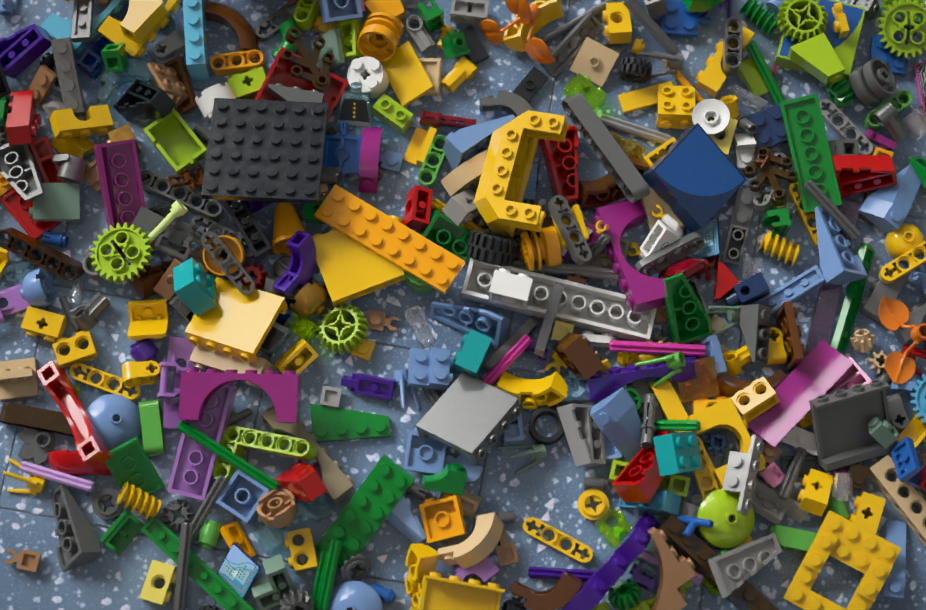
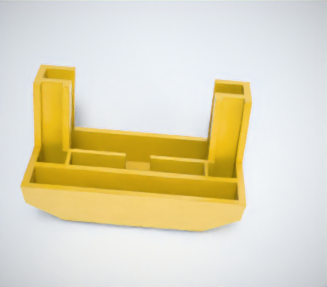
[474,110,569,239]

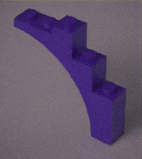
[562,511,660,610]

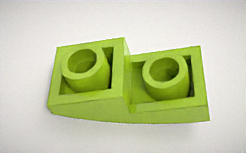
[737,58,769,99]

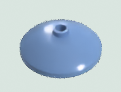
[87,394,142,450]
[329,581,383,610]

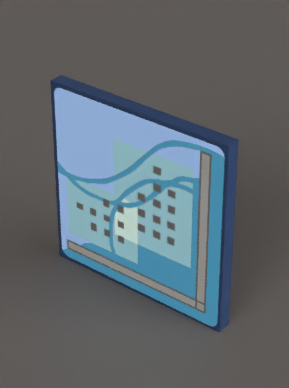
[686,218,721,259]
[217,542,261,598]

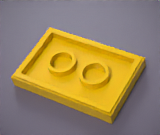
[380,41,435,108]

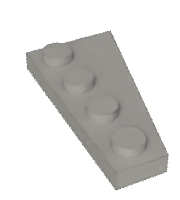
[708,533,782,598]

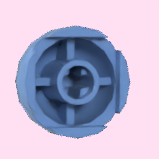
[20,268,56,307]

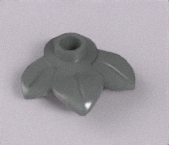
[18,429,54,465]

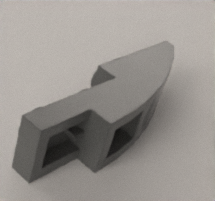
[722,188,756,265]

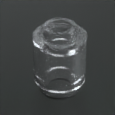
[832,472,853,501]

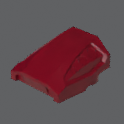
[658,258,709,279]

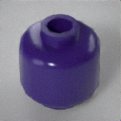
[130,338,159,362]

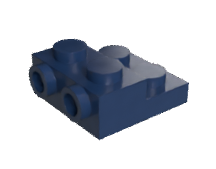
[748,104,789,149]

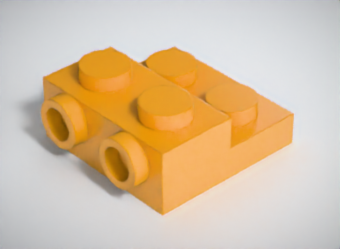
[419,493,467,544]

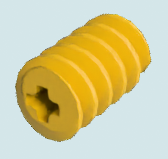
[757,231,800,267]
[116,481,162,520]

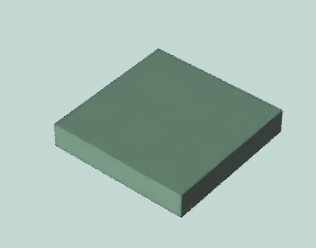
[311,27,345,71]

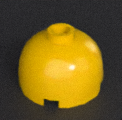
[884,223,924,262]

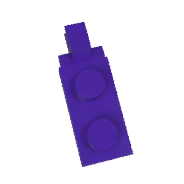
[341,373,396,400]

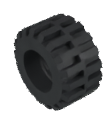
[466,230,518,266]

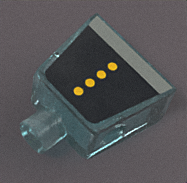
[336,82,374,128]
[256,321,292,358]

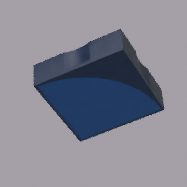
[642,123,747,233]

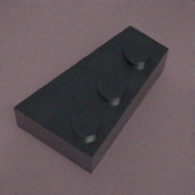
[113,79,176,121]

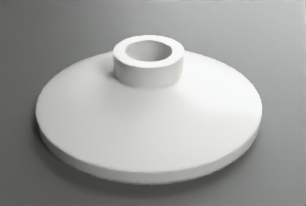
[692,99,730,135]

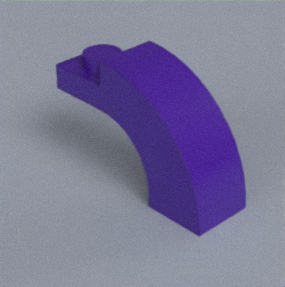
[273,230,316,296]

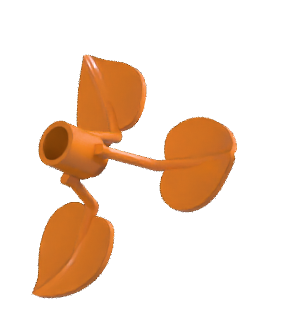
[478,0,556,64]
[878,296,926,384]

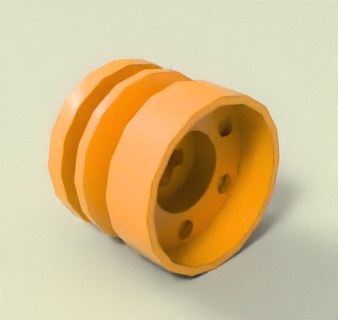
[357,12,402,62]
[520,226,562,271]
[202,235,245,275]

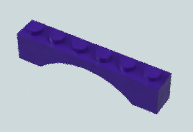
[585,355,705,402]

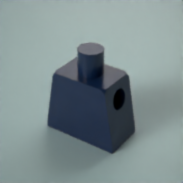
[725,272,770,306]

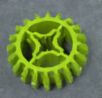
[777,0,828,43]
[316,303,369,355]

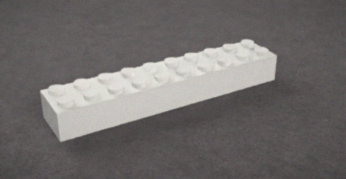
[461,258,657,342]

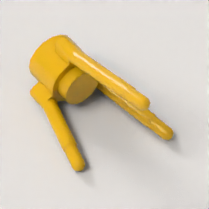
[3,458,47,496]

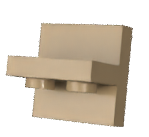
[0,357,39,401]

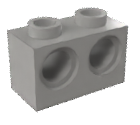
[450,0,489,26]

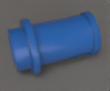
[43,231,69,248]
[372,583,396,604]

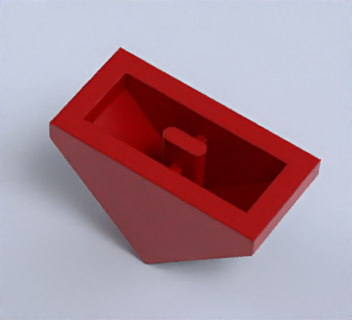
[713,261,740,303]

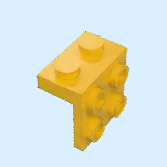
[656,85,695,130]
[127,299,169,341]

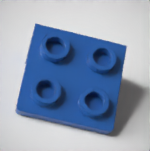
[890,437,926,492]

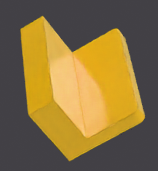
[403,127,437,167]
[51,136,95,159]
[896,413,926,448]

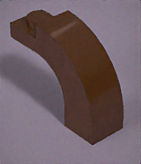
[510,571,582,610]

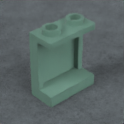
[29,183,80,225]

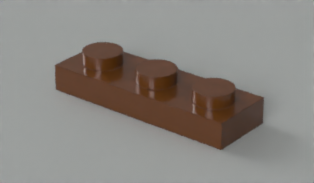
[165,56,198,115]

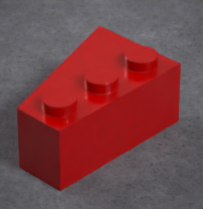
[6,90,42,146]
[832,155,897,197]

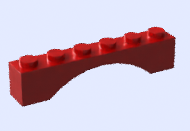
[36,361,111,469]

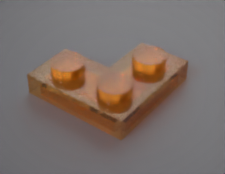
[677,356,720,403]

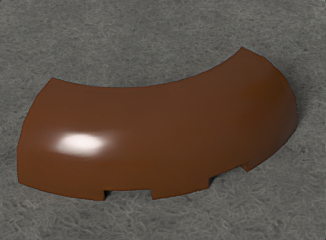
[204,1,260,51]
[577,155,649,208]
[129,261,211,300]
[710,369,787,405]

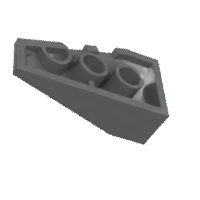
[0,143,44,202]

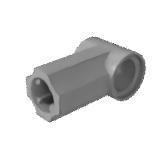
[406,15,435,54]

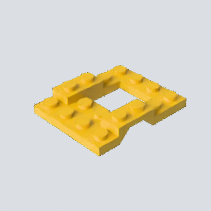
[783,510,902,610]

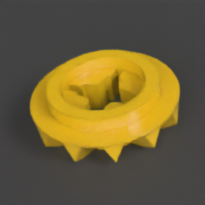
[578,489,609,520]

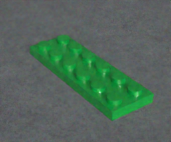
[780,93,843,213]
[315,454,416,569]

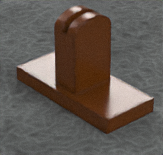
[755,155,770,173]

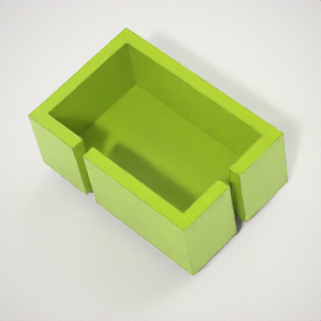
[143,107,207,175]

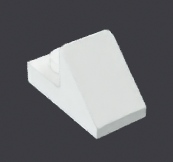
[733,133,756,170]

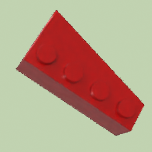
[611,431,670,503]

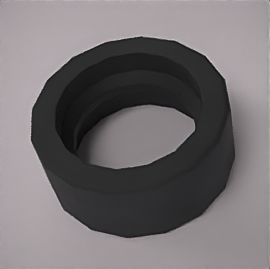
[528,407,564,445]

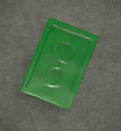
[105,436,165,496]

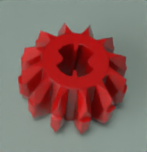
[236,262,268,290]

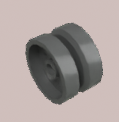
[850,58,897,107]

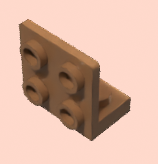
[147,62,188,109]

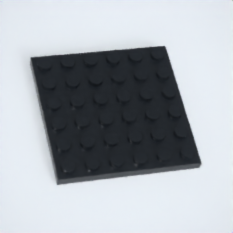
[201,98,329,204]

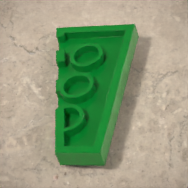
[310,404,391,443]

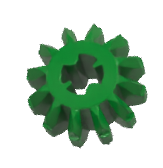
[825,77,855,109]
[608,578,642,610]

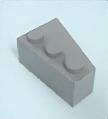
[557,403,606,468]

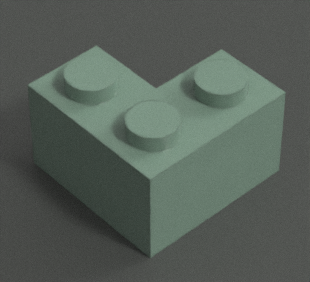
[251,554,296,610]

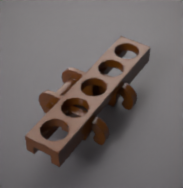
[167,166,204,191]

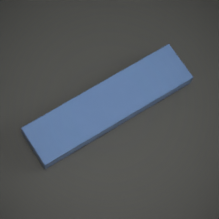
[751,265,826,316]

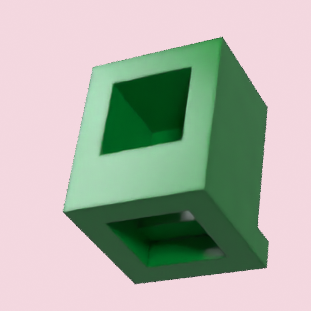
[440,29,471,59]
[101,43,129,74]

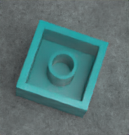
[173,258,217,317]
[453,329,492,379]
[653,431,703,476]

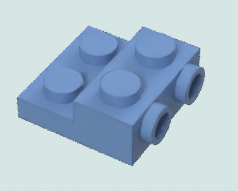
[407,347,454,391]
[403,428,447,474]

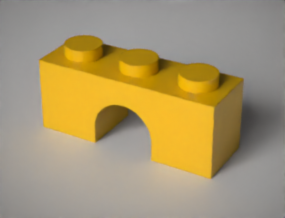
[49,104,114,140]

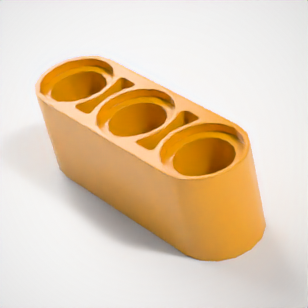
[210,50,265,77]

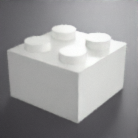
[488,269,533,311]

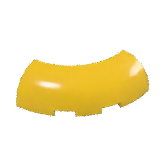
[503,0,564,52]
[492,371,568,409]
[405,544,440,610]

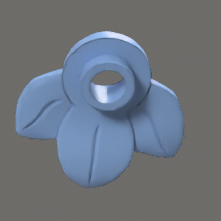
[444,453,483,484]

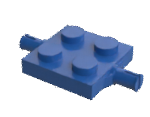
[648,0,711,38]
[869,34,908,77]
[323,122,362,187]

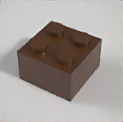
[552,333,604,380]

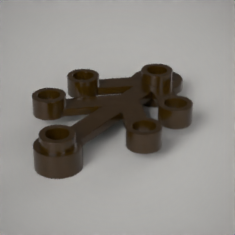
[281,27,335,91]
[744,147,798,206]

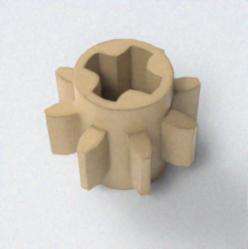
[850,329,876,353]
[867,350,887,375]

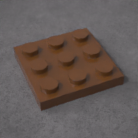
[775,301,806,372]

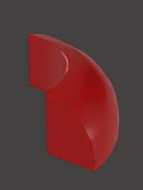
[48,449,113,476]

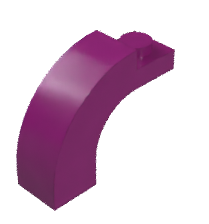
[358,126,383,193]

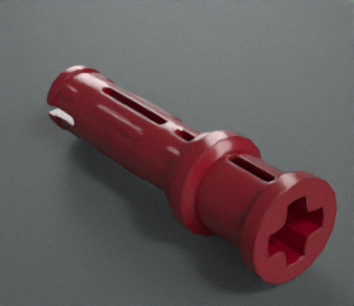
[419,109,477,129]

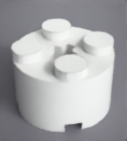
[347,56,389,99]
[195,82,236,123]

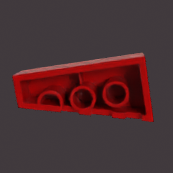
[539,126,579,206]
[274,460,328,502]

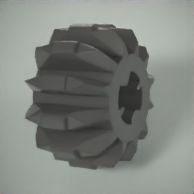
[279,587,314,610]

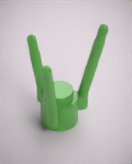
[635,351,686,388]

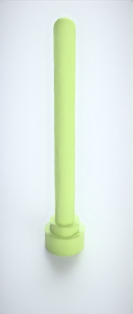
[120,200,188,265]

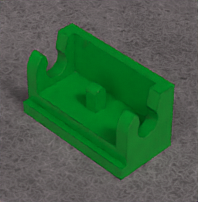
[417,0,444,35]
[761,208,792,237]
[100,509,144,556]

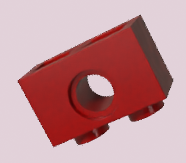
[403,185,433,232]

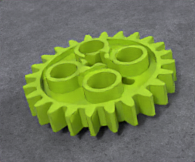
[876,0,926,59]
[90,222,153,284]

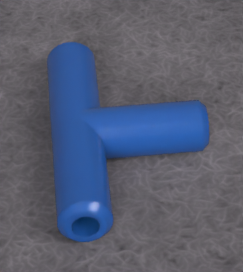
[677,515,714,538]

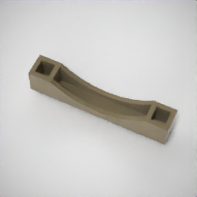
[261,405,354,506]

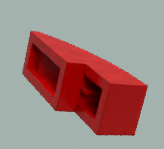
[29,136,67,183]

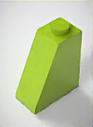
[788,33,845,85]

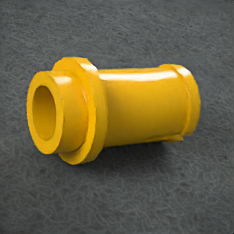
[436,25,454,49]

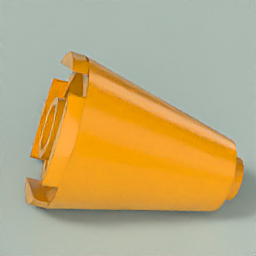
[272,202,306,256]

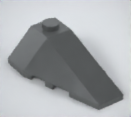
[51,483,102,572]

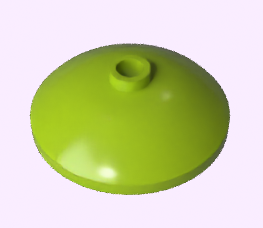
[697,489,755,548]

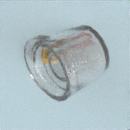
[901,104,926,142]

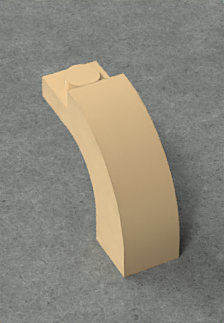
[440,149,488,197]
[438,512,504,569]

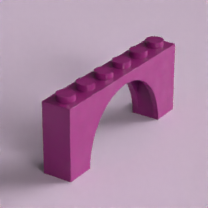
[593,200,665,314]
[179,369,302,423]

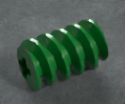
[740,0,779,36]

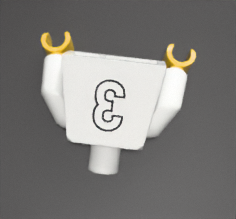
[627,204,687,265]

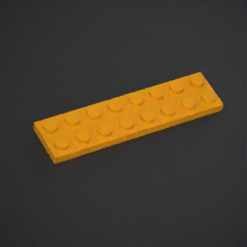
[314,184,465,295]

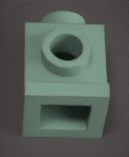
[866,416,901,449]

